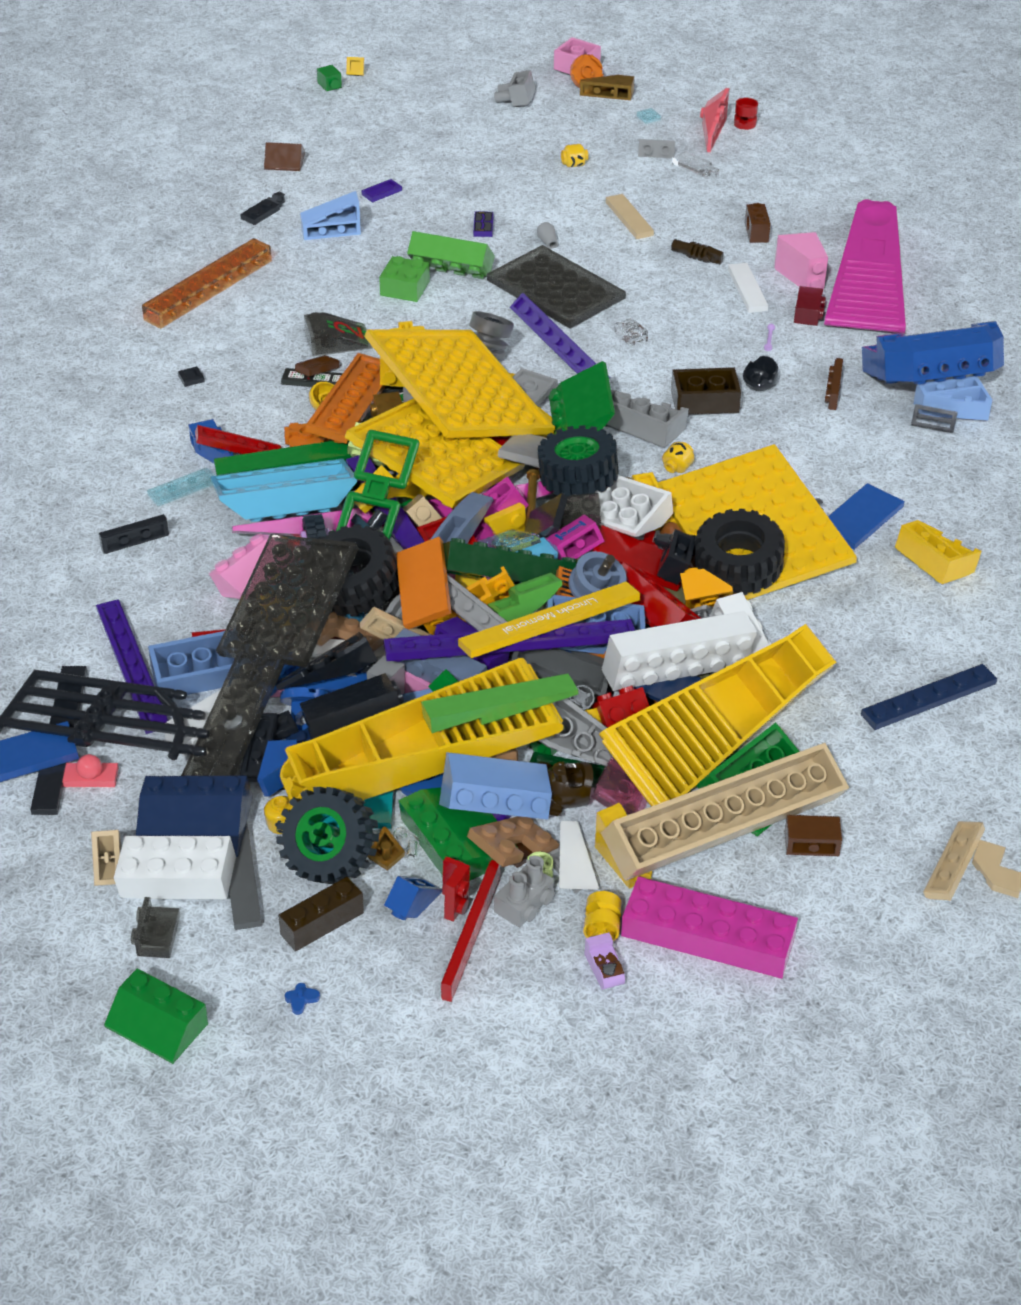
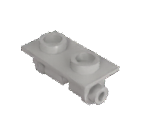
[638,139,675,159]

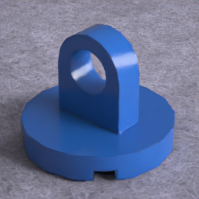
[280,687,329,731]

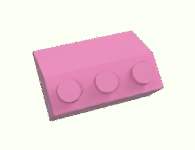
[209,533,297,600]

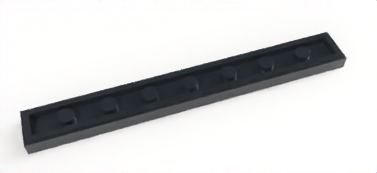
[30,666,87,815]

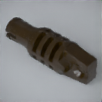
[671,239,724,265]

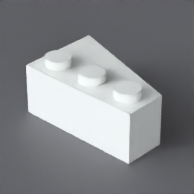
[709,592,771,655]

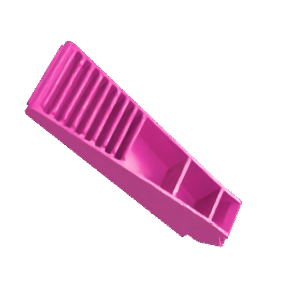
[824,199,906,334]

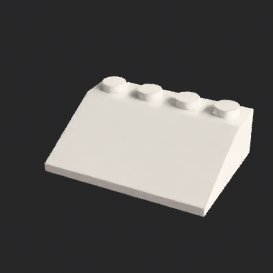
[564,475,673,537]

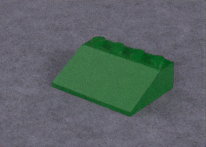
[549,361,615,435]
[696,722,800,836]
[398,787,518,881]

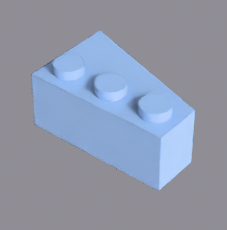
[300,191,361,240]

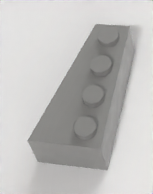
[607,390,689,448]

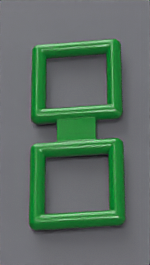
[336,430,420,540]

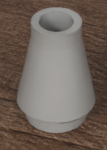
[537,222,558,249]

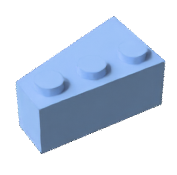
[913,376,992,420]

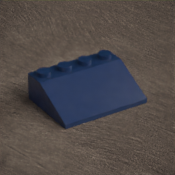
[136,776,253,857]

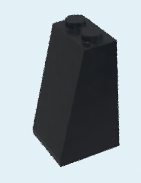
[299,673,404,740]

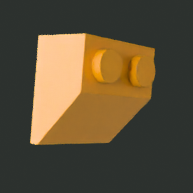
[680,568,733,609]

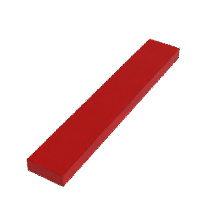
[441,860,500,1002]

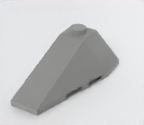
[538,698,624,773]

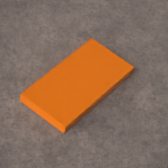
[396,536,452,630]

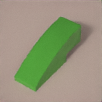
[488,573,562,622]

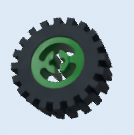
[276,787,379,884]

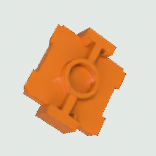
[284,423,329,447]

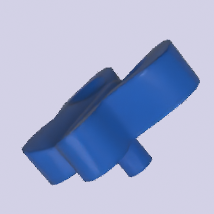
[284,983,320,1015]

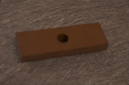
[825,358,843,410]

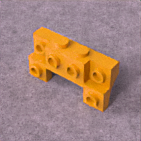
[423,566,515,635]

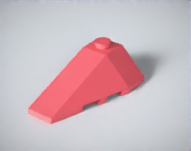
[700,88,730,152]

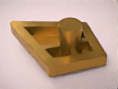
[368,827,405,871]

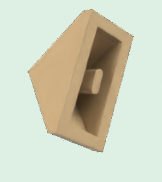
[91,830,122,886]

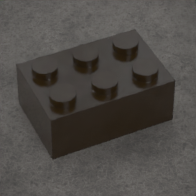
[671,367,741,415]

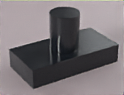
[351,508,388,531]

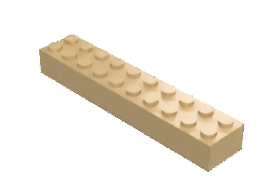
[601,743,849,881]

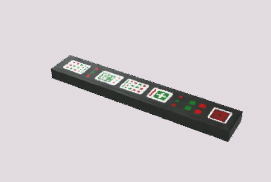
[281,368,403,394]

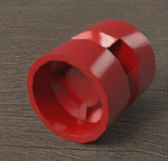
[734,97,758,130]

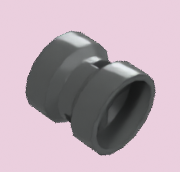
[568,685,595,710]

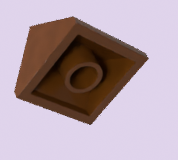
[264,142,305,171]

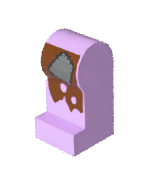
[584,933,625,990]

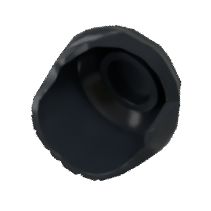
[743,356,778,391]

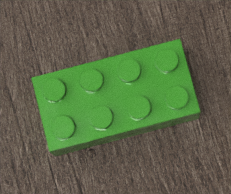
[407,231,495,279]

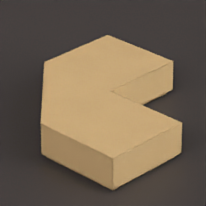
[972,840,1021,898]

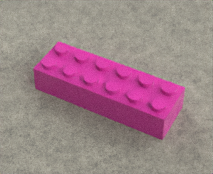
[621,876,798,979]

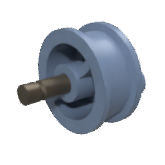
[568,551,627,598]

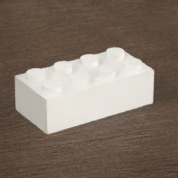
[114,836,236,899]

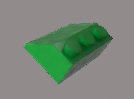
[104,968,208,1064]

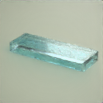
[147,468,214,507]

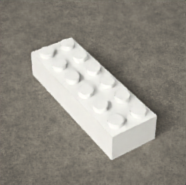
[602,611,757,691]

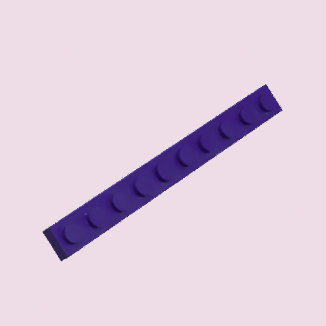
[384,619,635,662]

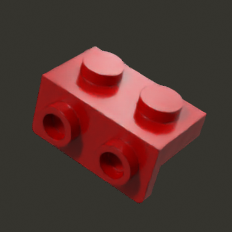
[591,685,649,728]
[442,857,470,922]

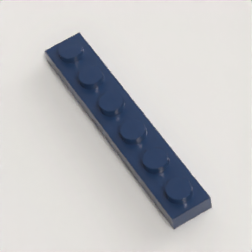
[861,664,997,730]

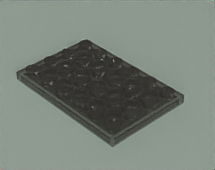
[487,245,626,329]

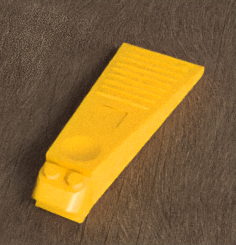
[599,624,837,806]
[280,658,563,800]

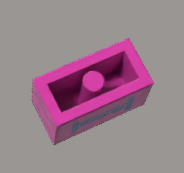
[545,515,604,560]

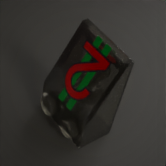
[304,312,373,357]

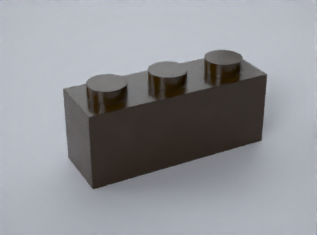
[278,877,364,952]

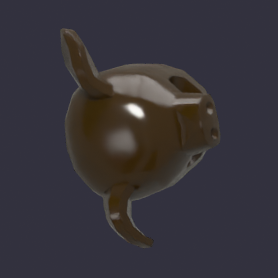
[537,761,593,816]

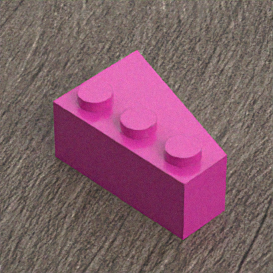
[473,476,529,548]

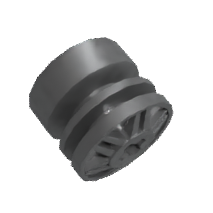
[469,311,514,359]

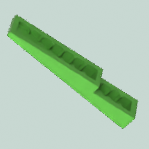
[421,674,578,733]

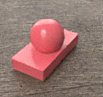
[62,754,119,787]

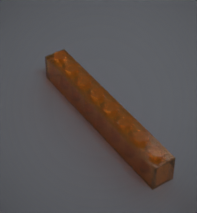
[142,238,272,329]

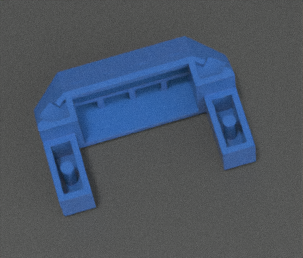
[862,321,1004,384]

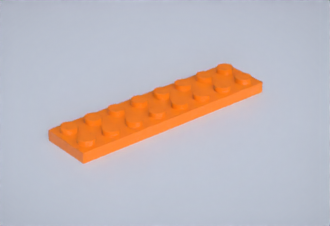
[305,353,386,444]

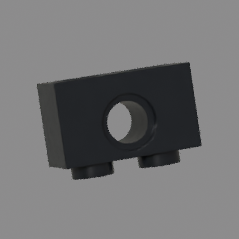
[657,529,695,585]

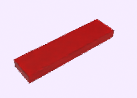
[195,425,281,454]

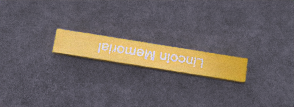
[458,582,640,658]

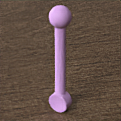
[764,323,775,351]

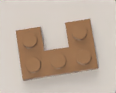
[301,611,384,652]
[467,816,560,867]

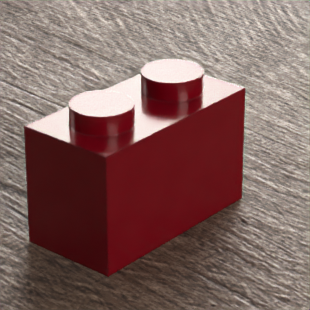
[794,286,826,326]

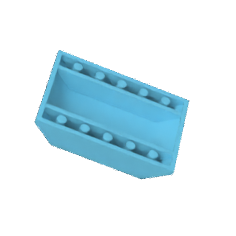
[211,458,357,522]

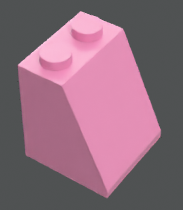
[774,232,828,290]

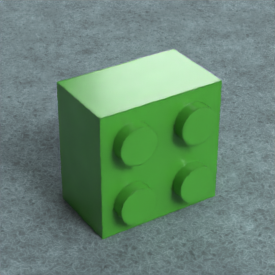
[379,256,430,302]

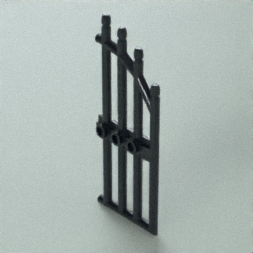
[0,669,210,760]

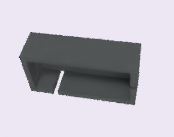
[508,648,608,711]

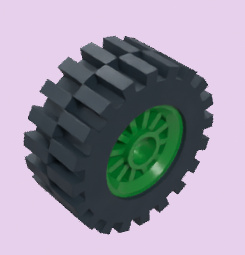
[537,425,619,498]

